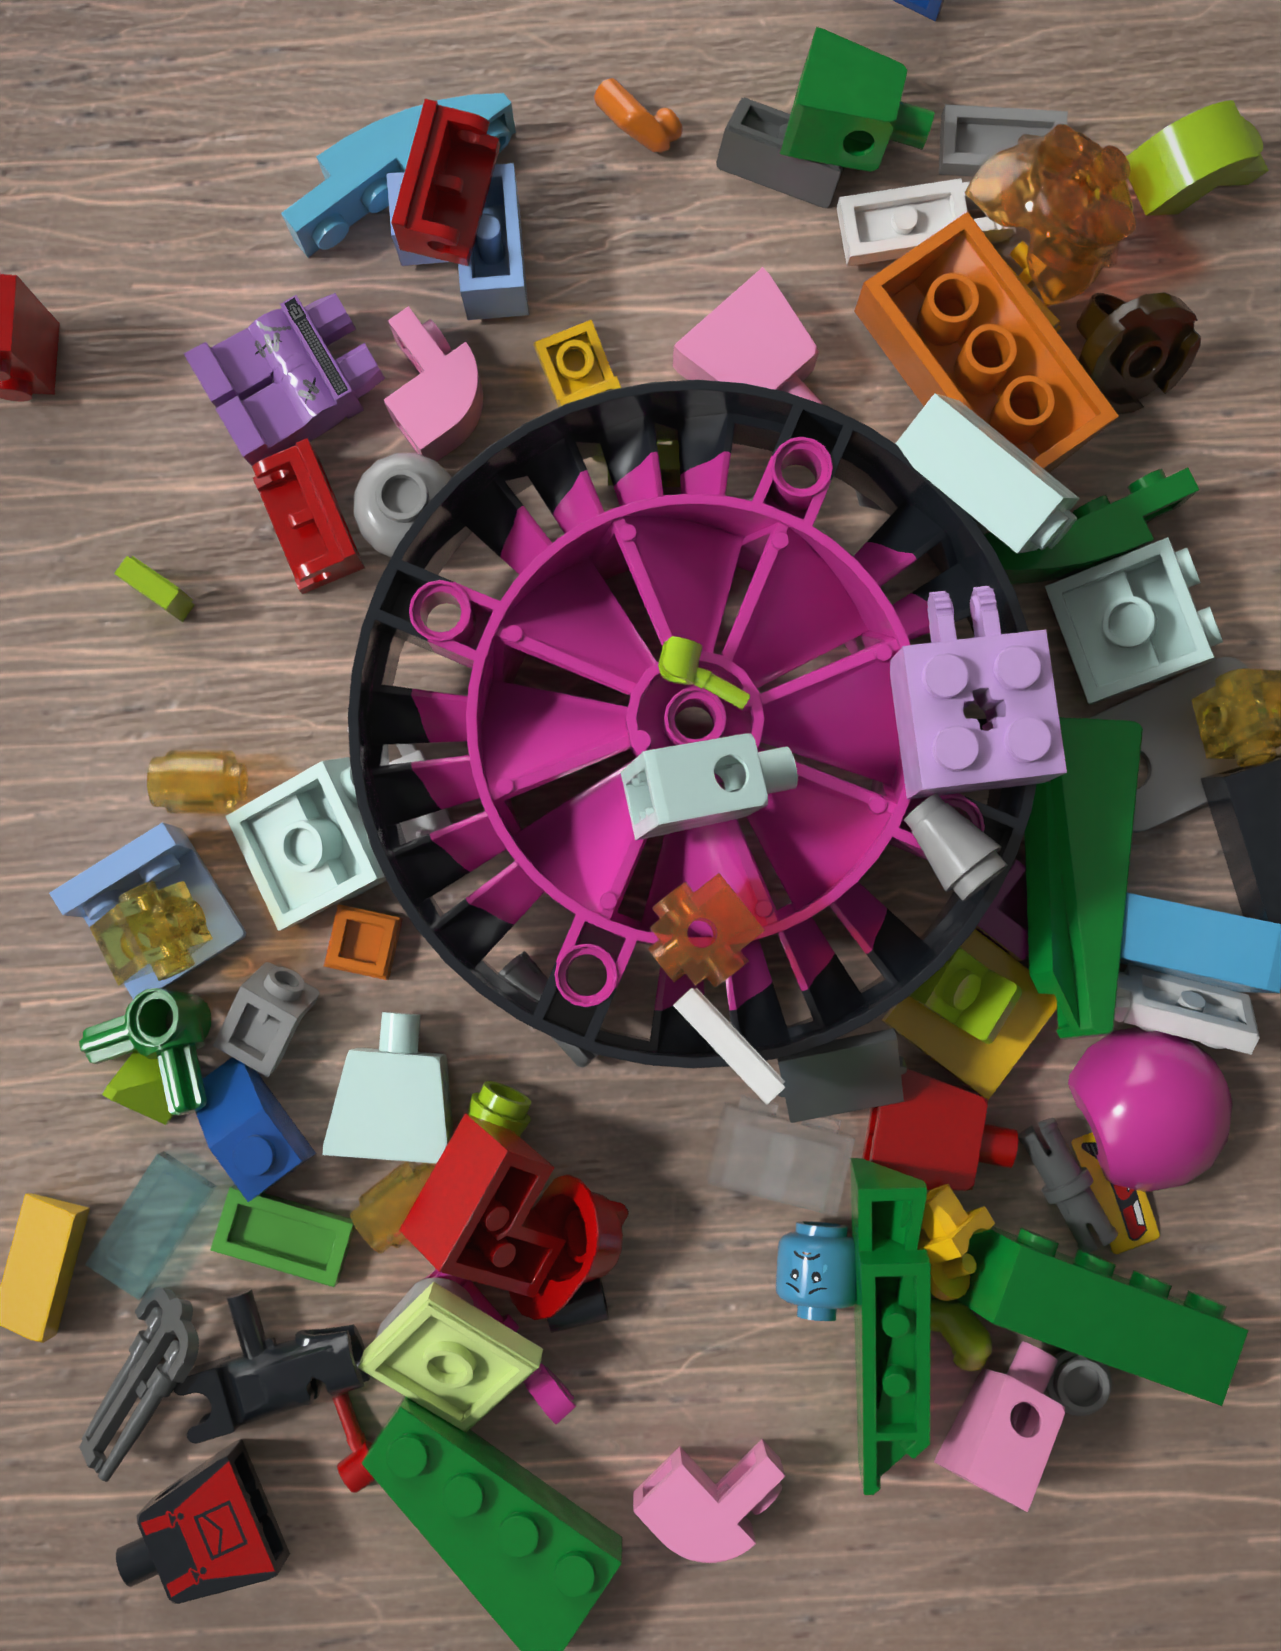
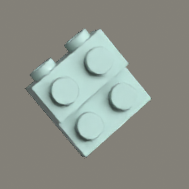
[1045,537,1223,705]
[225,757,386,931]

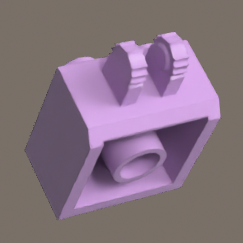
[890,586,1067,799]

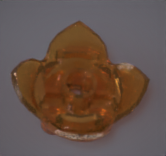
[965,124,1136,307]

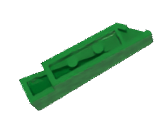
[1025,717,1143,1040]
[850,1158,931,1495]

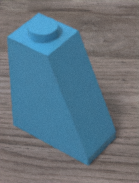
[1120,893,1281,993]

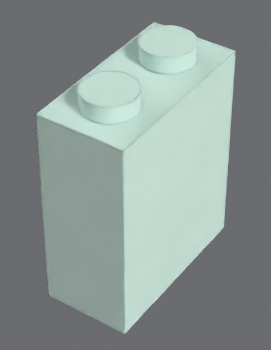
[895,393,1080,553]

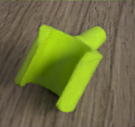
[658,636,750,710]

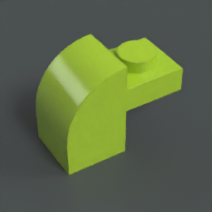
[1120,100,1269,216]

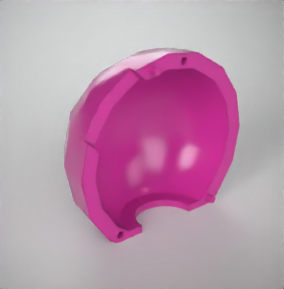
[1068,1027,1233,1192]

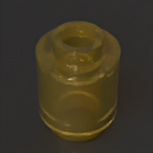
[147,750,248,814]
[350,1161,435,1254]

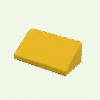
[0,1193,90,1343]

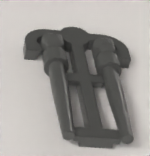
[79,1287,199,1482]

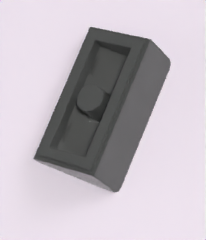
[716,97,845,208]

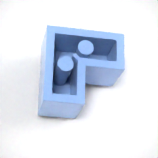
[387,163,529,320]

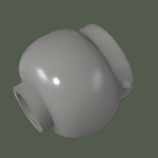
[354,453,452,558]

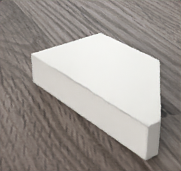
[673,988,785,1105]

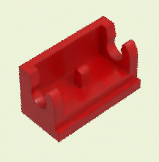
[391,99,500,266]
[252,438,365,594]

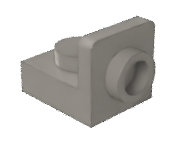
[213,962,320,1077]

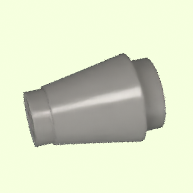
[904,793,1008,902]

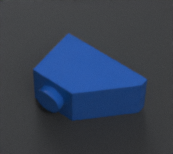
[196,1057,316,1202]

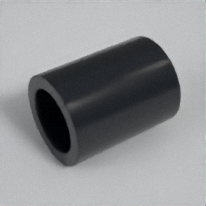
[547,1277,609,1333]

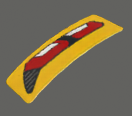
[1071,1132,1160,1254]

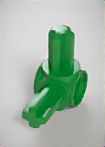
[79,988,211,1115]

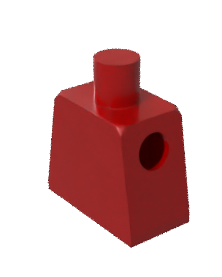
[862,1069,1018,1191]

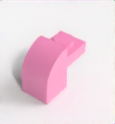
[384,306,483,462]
[633,1439,785,1563]

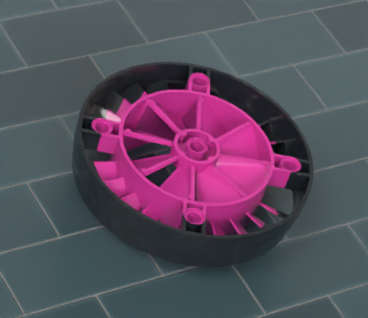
[348,380,1037,1069]

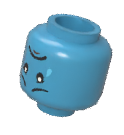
[776,1221,856,1321]

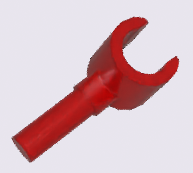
[332,1392,375,1493]

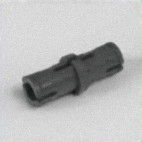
[1018,1118,1118,1253]

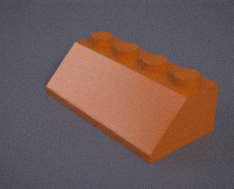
[854,211,1119,474]

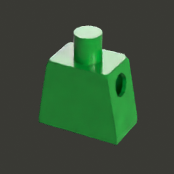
[780,27,935,172]

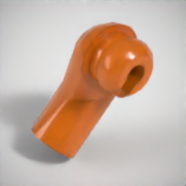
[594,78,683,152]

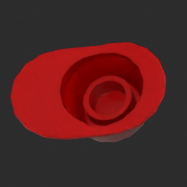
[509,1174,629,1320]

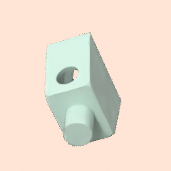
[621,733,798,841]
[322,1012,454,1164]

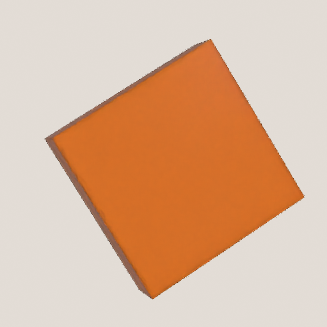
[324,904,403,980]

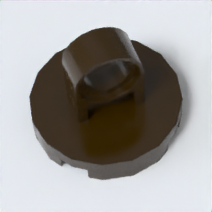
[1077,292,1201,414]

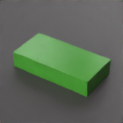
[210,1185,357,1287]

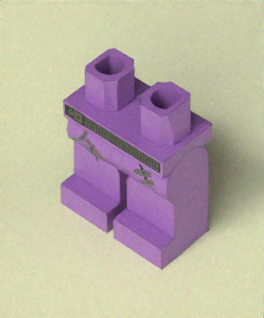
[184,293,385,466]

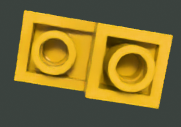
[533,319,621,407]

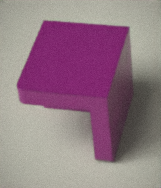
[975,859,1029,961]

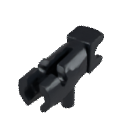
[174,1289,370,1444]

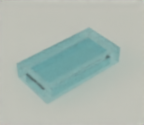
[85,1151,217,1300]

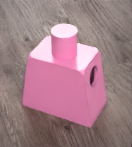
[673,267,823,404]
[934,1341,1065,1512]

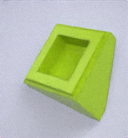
[102,1051,201,1125]

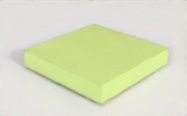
[358,1282,543,1432]

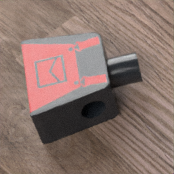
[116,1439,290,1604]

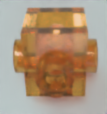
[647,873,765,987]

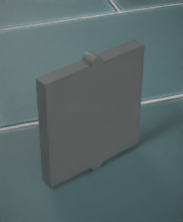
[777,1028,907,1123]

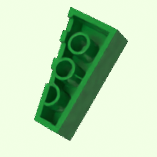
[956,1226,1249,1406]
[361,1396,622,1651]

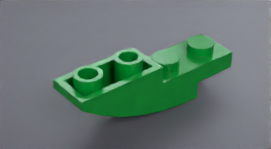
[940,467,1200,584]

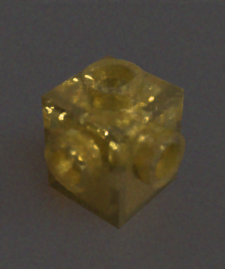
[1191,668,1281,767]
[89,881,213,986]

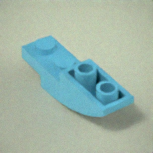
[281,93,516,258]

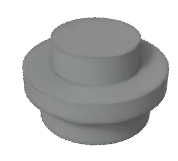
[1046,1350,1112,1416]

